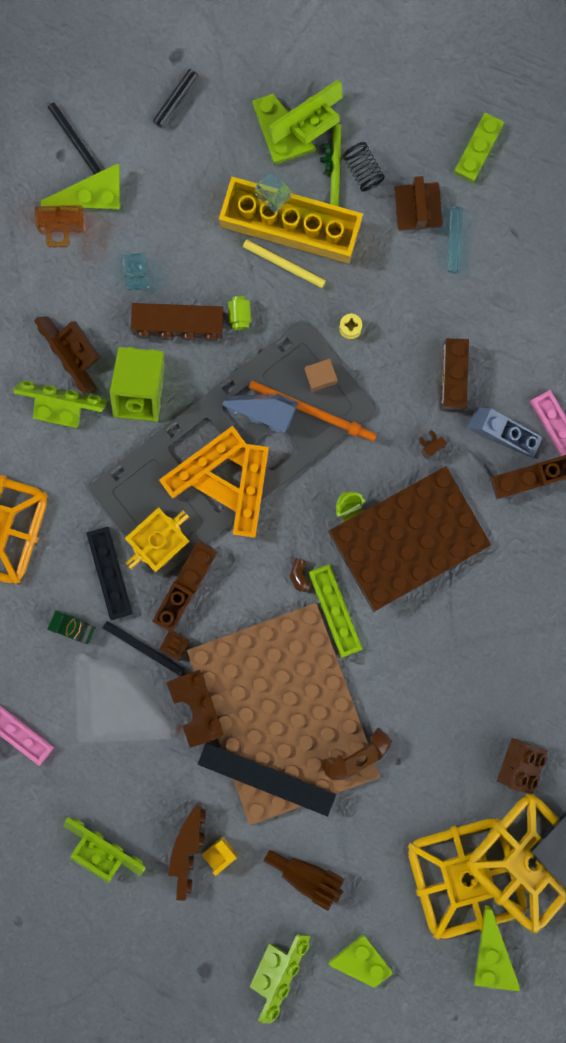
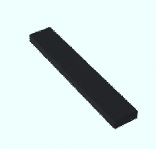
[197,742,336,817]

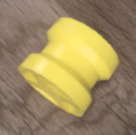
[339,313,363,340]

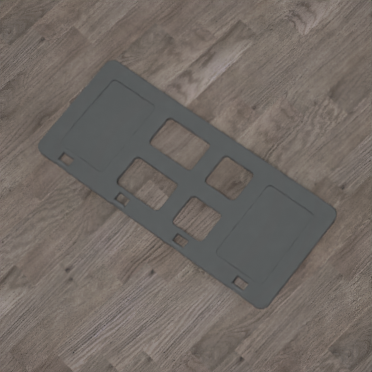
[91,322,374,576]

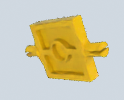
[125,507,190,572]

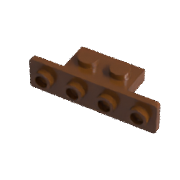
[34,316,101,394]

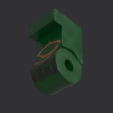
[47,610,96,644]

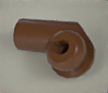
[290,558,311,592]

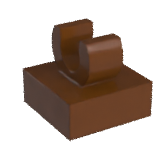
[419,430,447,459]
[159,631,190,661]

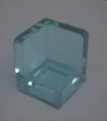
[255,172,291,213]

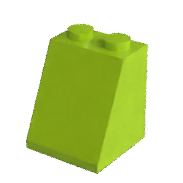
[110,347,165,422]

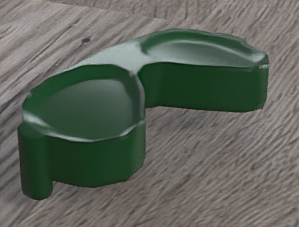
[320,143,331,175]

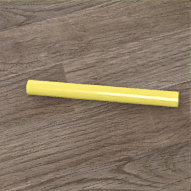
[243,239,326,288]

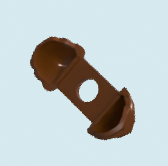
[322,728,392,780]

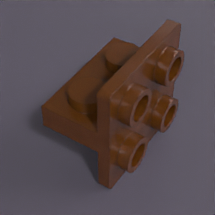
[394,176,443,231]
[497,738,547,794]

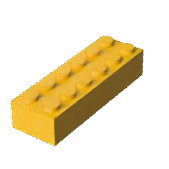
[219,176,363,264]

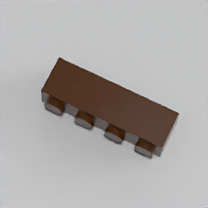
[131,303,224,342]

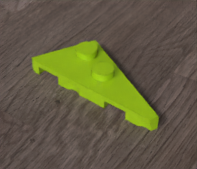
[41,164,120,209]
[474,905,520,991]

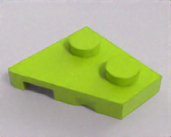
[328,933,393,988]

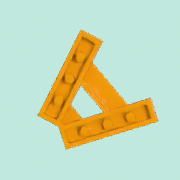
[159,426,269,538]

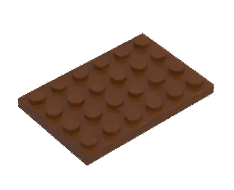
[328,466,491,612]

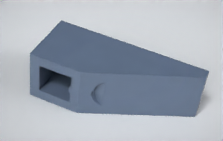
[222,394,299,432]
[468,407,543,458]

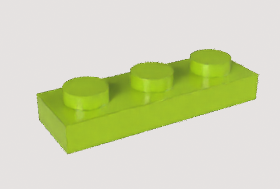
[453,113,505,183]

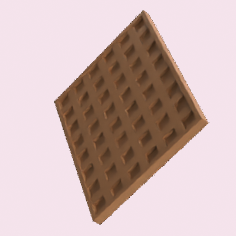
[187,603,380,825]

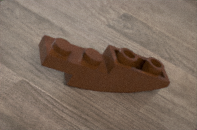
[490,455,566,500]
[152,540,219,633]
[168,803,206,901]

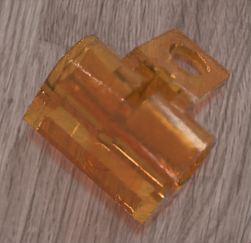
[35,205,85,248]

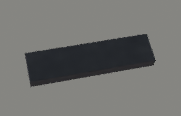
[86,526,133,621]

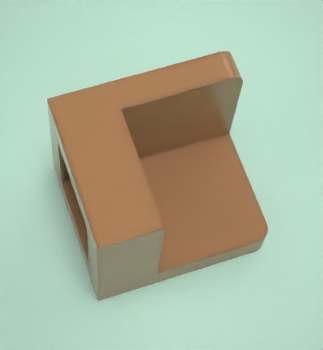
[304,358,338,392]

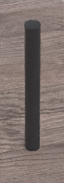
[48,103,102,175]
[102,621,185,676]

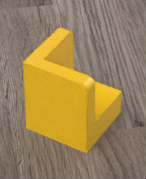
[202,836,237,876]

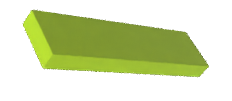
[308,564,363,658]

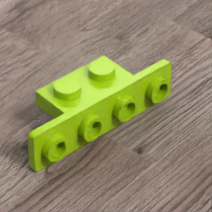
[269,80,343,145]
[13,380,107,428]
[63,817,146,884]
[250,934,311,1024]

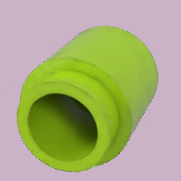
[228,296,251,330]

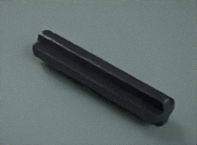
[153,69,199,129]

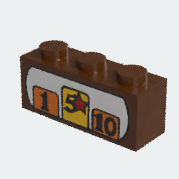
[441,338,469,412]

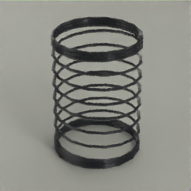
[342,142,385,192]

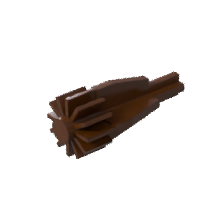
[263,850,345,911]

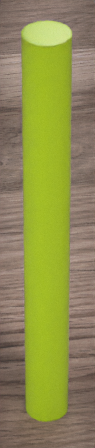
[330,124,341,206]

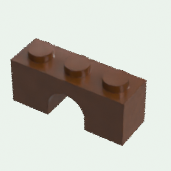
[166,669,224,748]

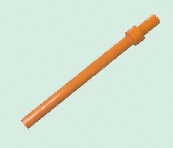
[249,380,377,442]

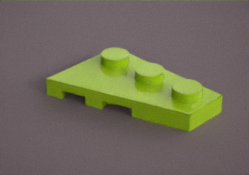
[252,94,316,165]

